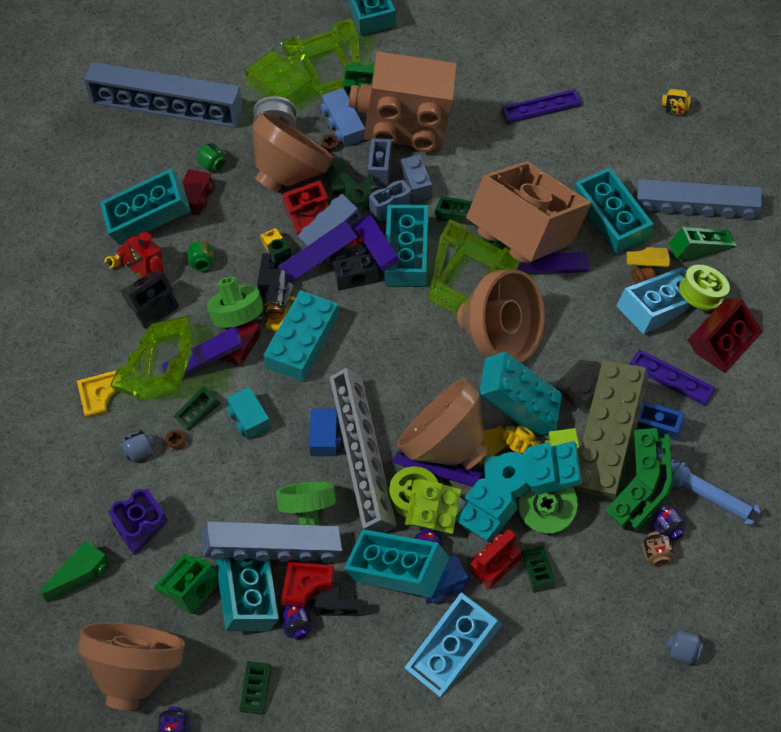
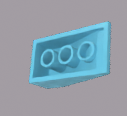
[616,267,692,334]
[404,592,503,697]

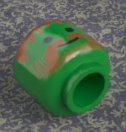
[187,241,215,271]

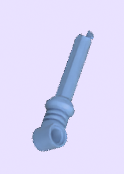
[635,448,761,525]

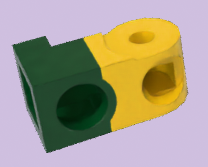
[260,228,292,268]

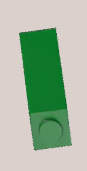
[669,227,737,260]
[39,541,109,602]

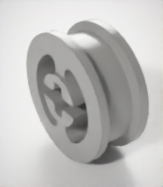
[253,96,297,128]

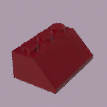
[687,299,763,373]

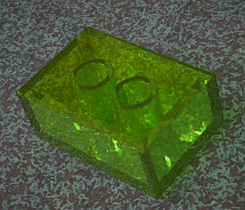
[245,49,313,106]

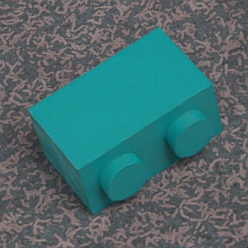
[225,386,271,440]

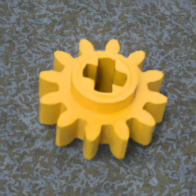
[502,425,541,454]

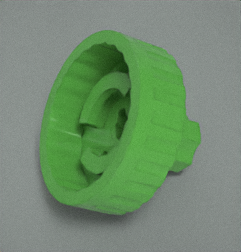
[207,276,264,328]
[276,481,336,526]
[518,487,578,534]

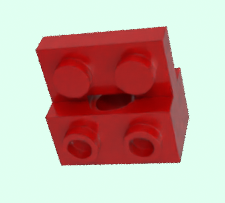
[282,180,329,235]
[470,529,522,589]

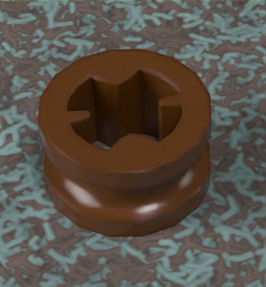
[322,134,339,153]
[165,430,186,451]

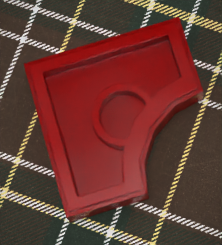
[281,562,335,607]

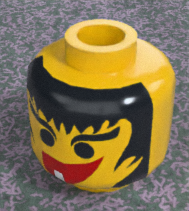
[661,89,691,116]

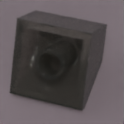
[553,360,601,413]

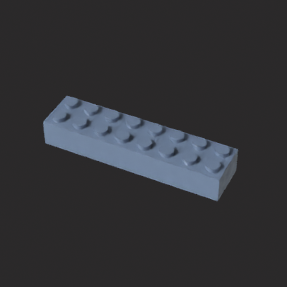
[84,62,243,128]

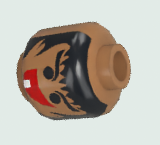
[642,531,675,567]

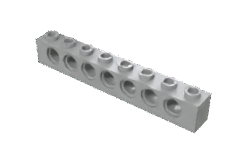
[330,367,397,533]

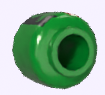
[197,143,226,172]

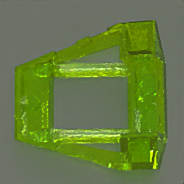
[280,17,361,99]
[428,219,521,315]
[110,316,192,399]

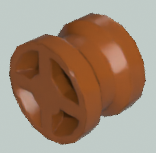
[631,266,656,284]

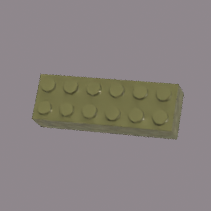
[572,360,649,500]

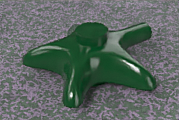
[328,172,373,214]

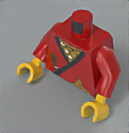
[104,232,164,278]

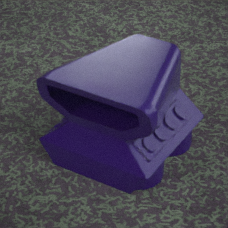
[107,489,168,555]

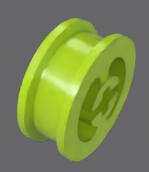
[679,265,730,311]
[389,466,438,517]

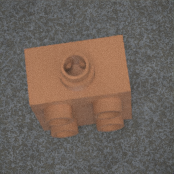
[348,51,456,152]
[466,161,592,263]

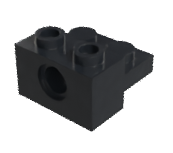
[330,242,379,291]
[121,269,180,328]

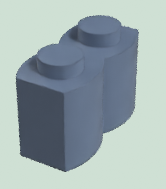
[369,180,411,222]

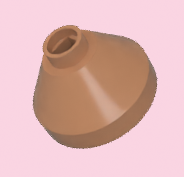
[252,111,335,193]
[457,270,545,363]
[397,378,489,470]
[77,623,185,710]

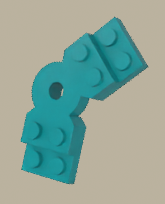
[455,441,582,544]

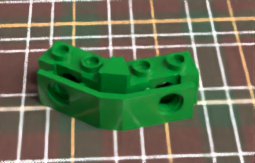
[605,428,673,532]

